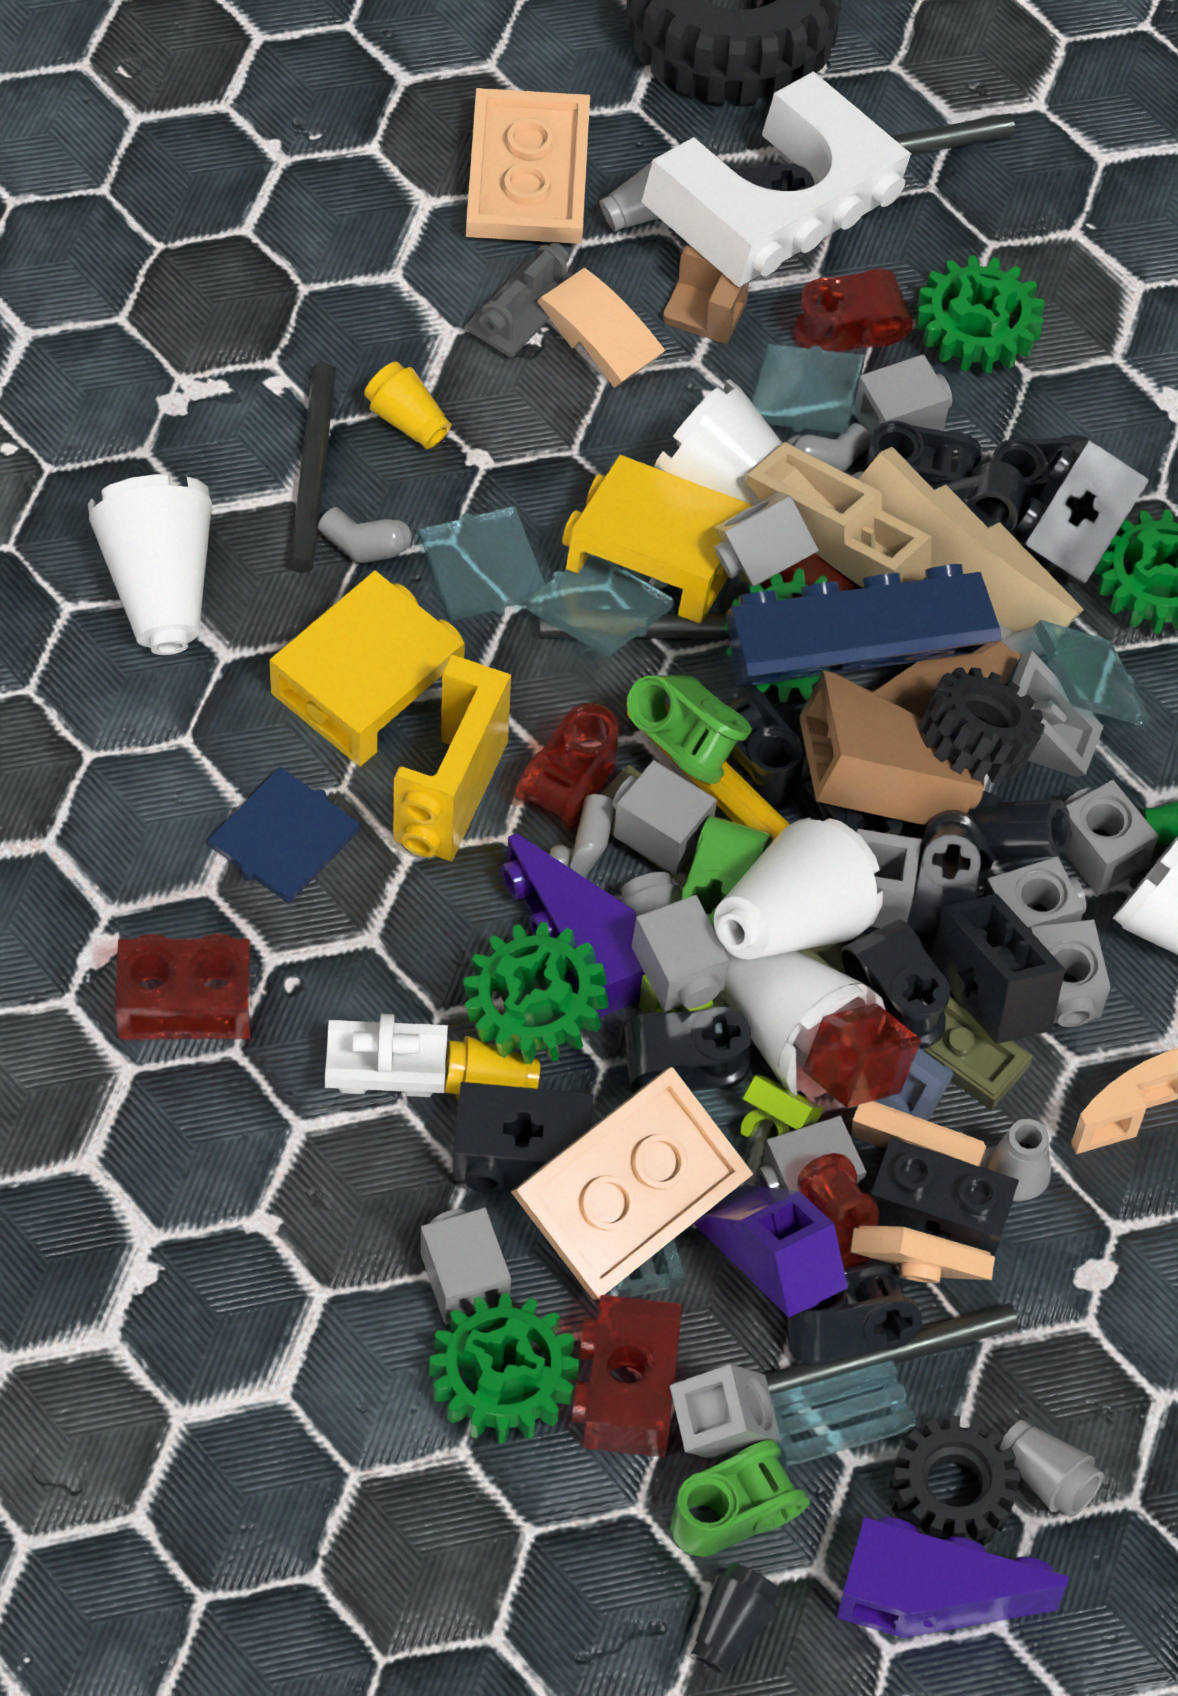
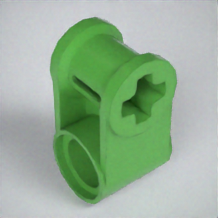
[627,675,752,784]
[682,816,773,930]
[670,1440,810,1557]

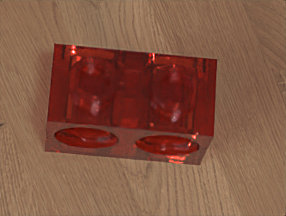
[115,934,252,1040]

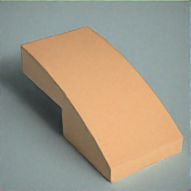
[537,268,665,389]
[1071,1048,1178,1154]

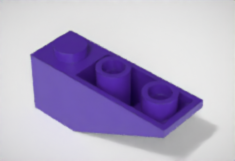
[501,833,645,1018]
[693,1184,848,1318]
[836,1517,1069,1638]

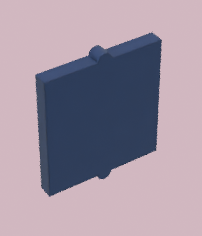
[208,767,360,904]

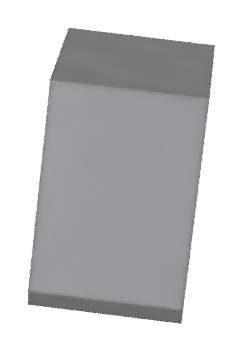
[1012,651,1104,777]

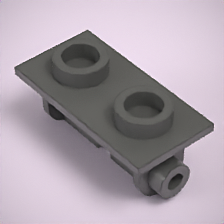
[465,243,573,358]

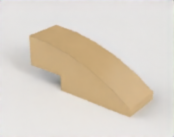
[747,442,932,588]

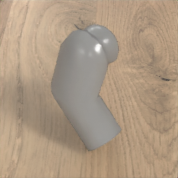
[786,423,871,472]

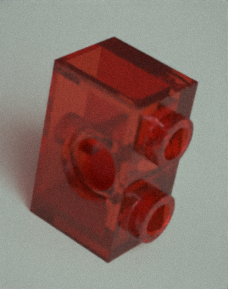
[572,1295,682,1458]

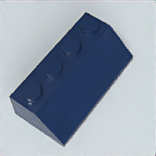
[726,564,1002,688]

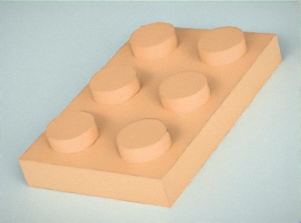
[466,88,590,244]
[511,1067,753,1300]

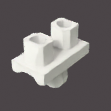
[325,1013,448,1097]

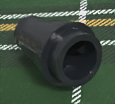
[690,1563,780,1675]

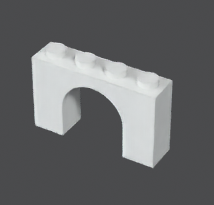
[641,72,911,287]

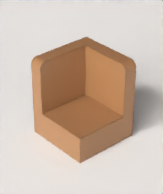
[663,245,749,345]

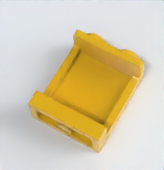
[562,455,753,624]
[270,571,465,767]
[393,654,511,862]

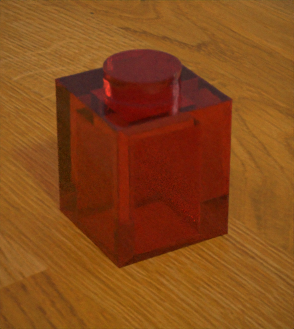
[802,1003,921,1108]

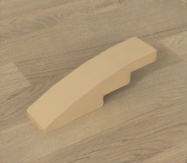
[858,447,1084,646]

